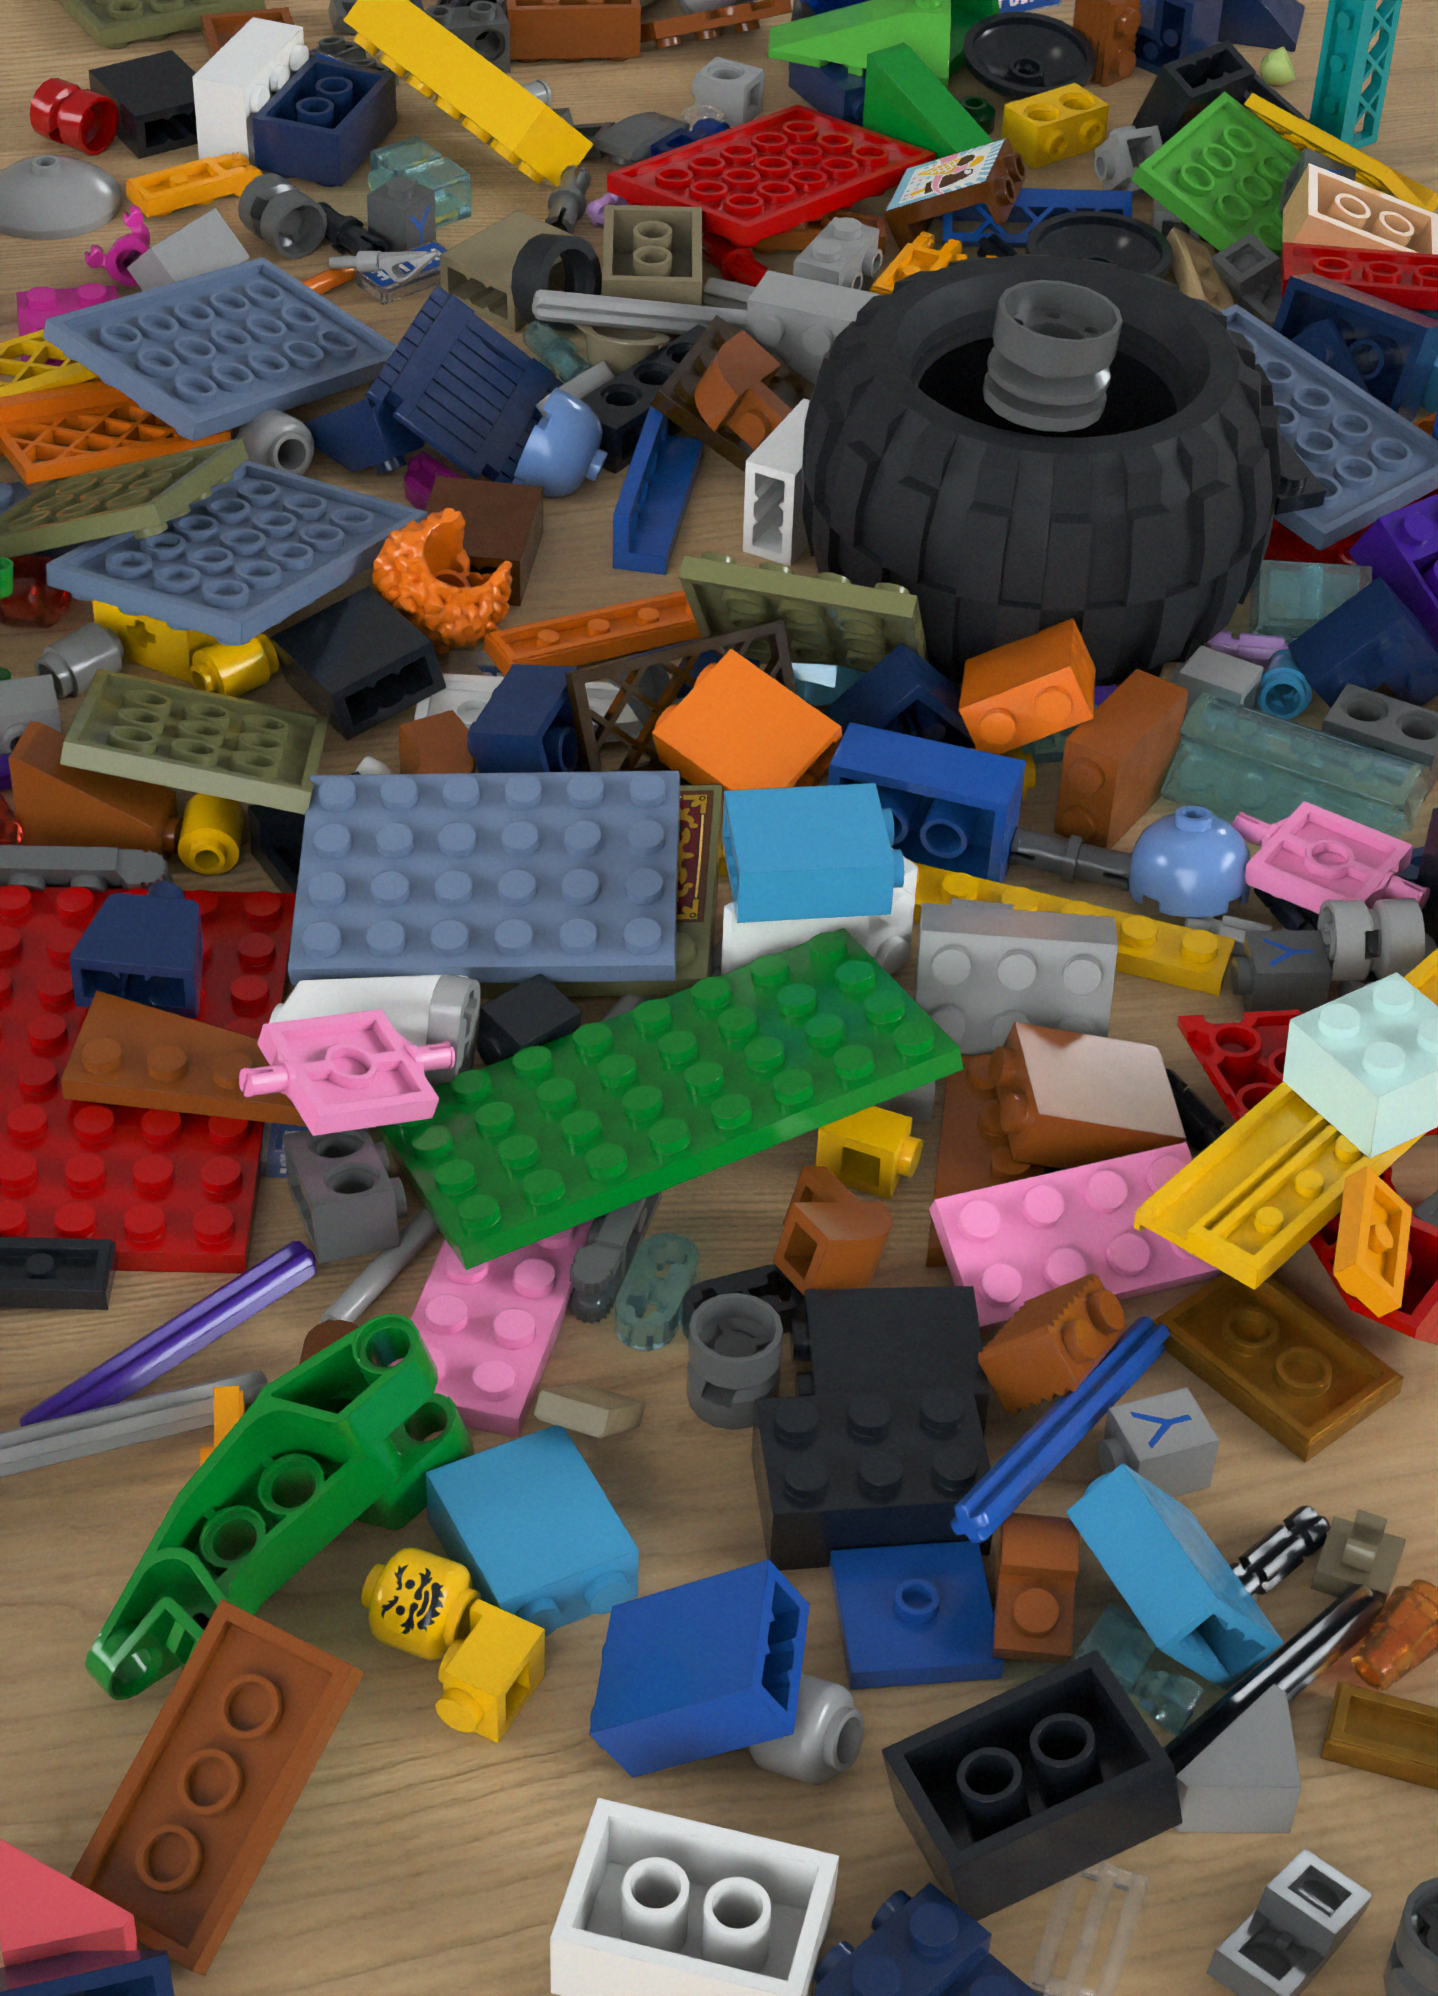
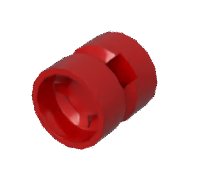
[29,78,119,156]

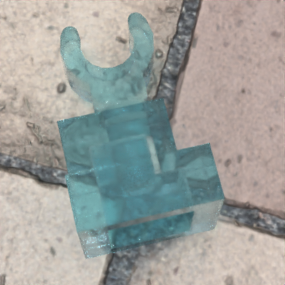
[1074,1603,1204,1735]

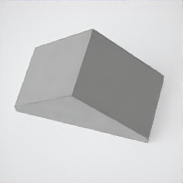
[1173,1684,1302,1833]

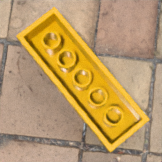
[343,0,593,187]

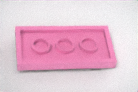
[929,1142,1224,1334]
[390,1219,594,1438]

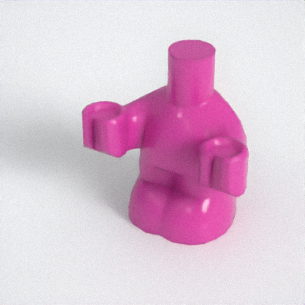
[84,205,151,287]

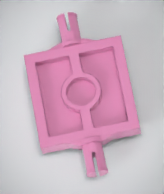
[1232,801,1430,914]
[239,1009,455,1136]

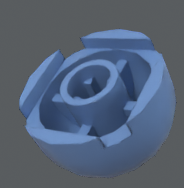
[512,387,608,498]
[1128,806,1251,918]

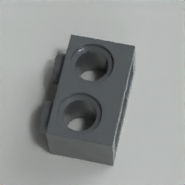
[423,1,510,73]
[1315,683,1438,802]
[282,1128,408,1264]

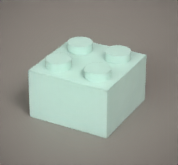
[1283,972,1438,1159]

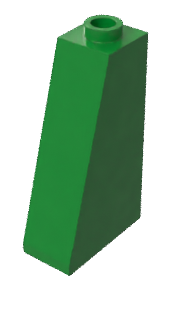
[863,43,994,160]

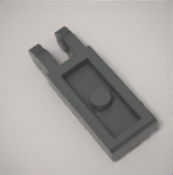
[0,845,173,893]
[570,1191,662,1324]

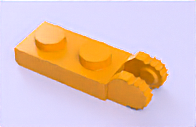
[125,152,263,218]
[870,231,962,295]

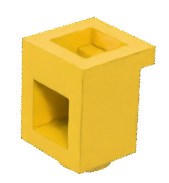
[816,1106,923,1200]
[435,1598,545,1743]

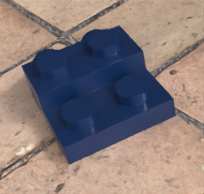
[814,1882,1040,1996]

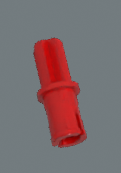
[702,233,769,287]

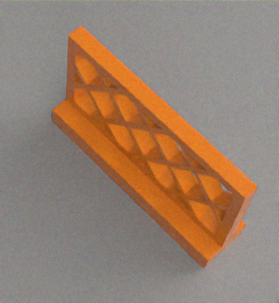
[0,379,231,485]

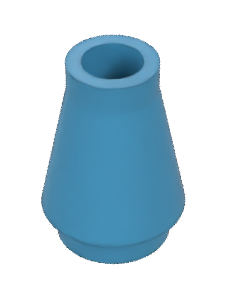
[1257,649,1312,719]

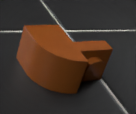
[695,330,792,450]
[772,1166,893,1295]
[992,1512,1080,1664]

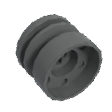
[982,280,1123,432]

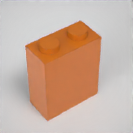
[958,618,1096,755]
[652,649,843,793]

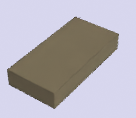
[534,1382,646,1438]

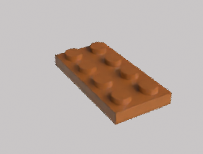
[70,1599,364,1976]

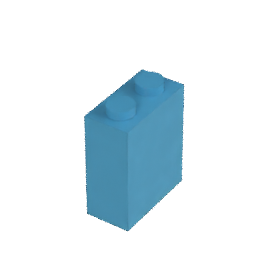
[722,783,904,923]
[425,1425,639,1637]
[1066,1463,1284,1691]

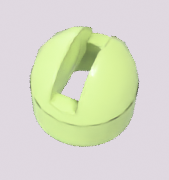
[1260,46,1296,86]

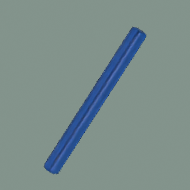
[951,1316,1170,1543]

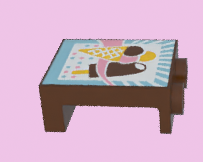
[883,137,1026,251]

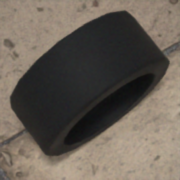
[511,233,602,331]

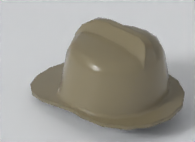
[573,324,671,377]

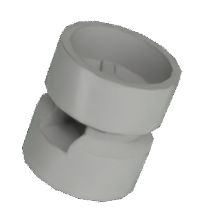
[1317,898,1425,982]

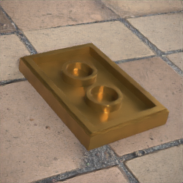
[1153,1273,1404,1463]

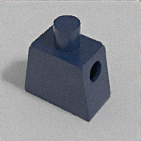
[69,881,203,1018]

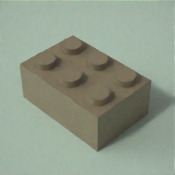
[602,205,702,338]

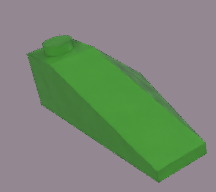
[768,0,951,86]

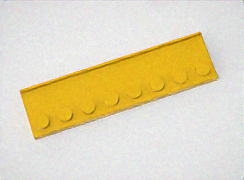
[1134,948,1438,1290]

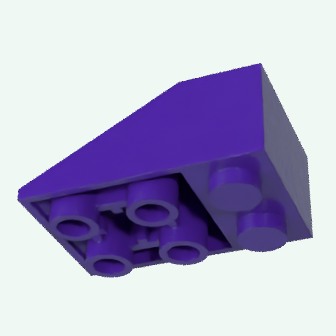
[1348,494,1438,641]

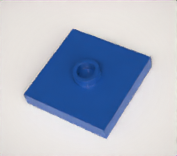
[829,1541,1004,1690]

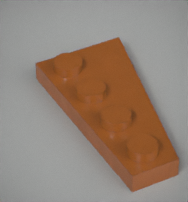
[61,990,307,1127]
[926,1054,1045,1267]

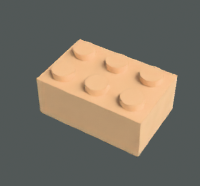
[1282,163,1438,254]

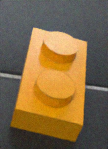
[1333,1166,1412,1318]

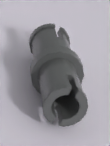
[545,165,591,234]
[1009,827,1133,891]

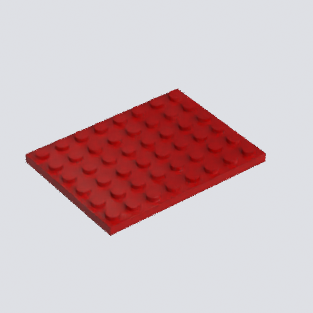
[0,885,296,1274]

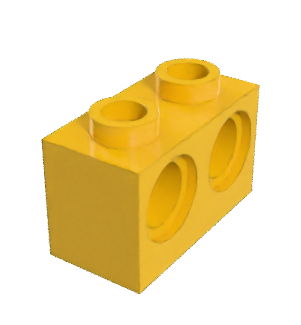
[1001,83,1109,169]

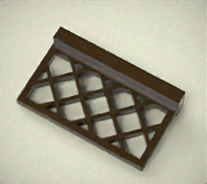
[564,618,797,786]

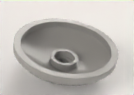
[0,154,122,240]

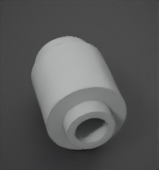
[35,622,124,700]

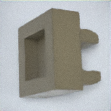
[1311,1509,1406,1613]

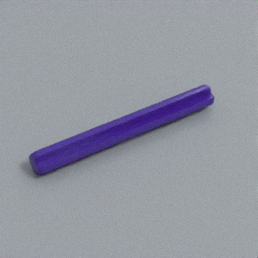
[19,1241,317,1427]

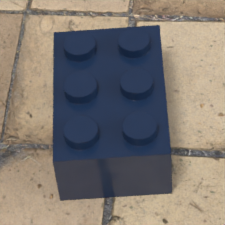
[252,57,397,187]
[1273,273,1438,422]

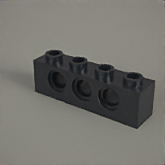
[580,324,706,474]

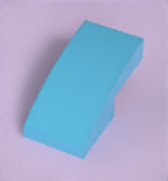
[775,663,865,706]

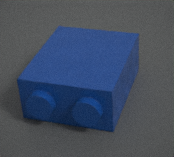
[589,1559,810,1778]

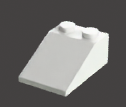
[721,848,918,975]

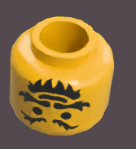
[361,1547,481,1660]

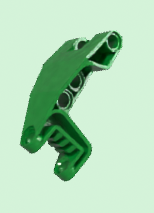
[85,1313,474,1700]

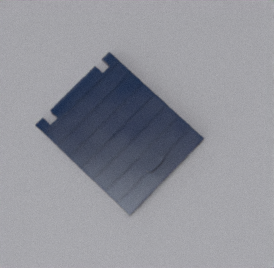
[365,285,564,484]

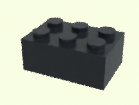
[751,1385,993,1571]
[882,1649,1183,1921]

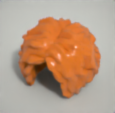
[372,508,512,654]

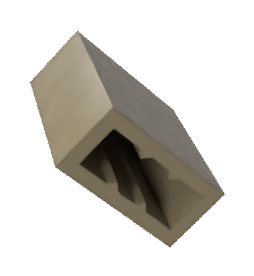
[440,210,591,332]

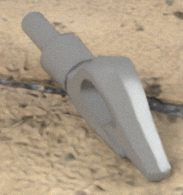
[329,250,440,283]

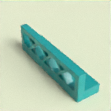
[1309,0,1402,149]

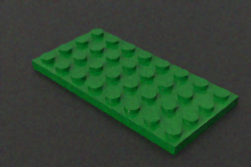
[375,928,963,1270]

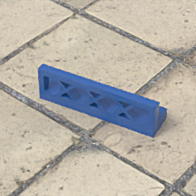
[939,188,1132,248]
[613,398,703,575]

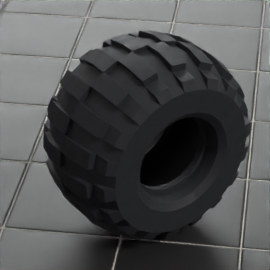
[801,254,1282,686]

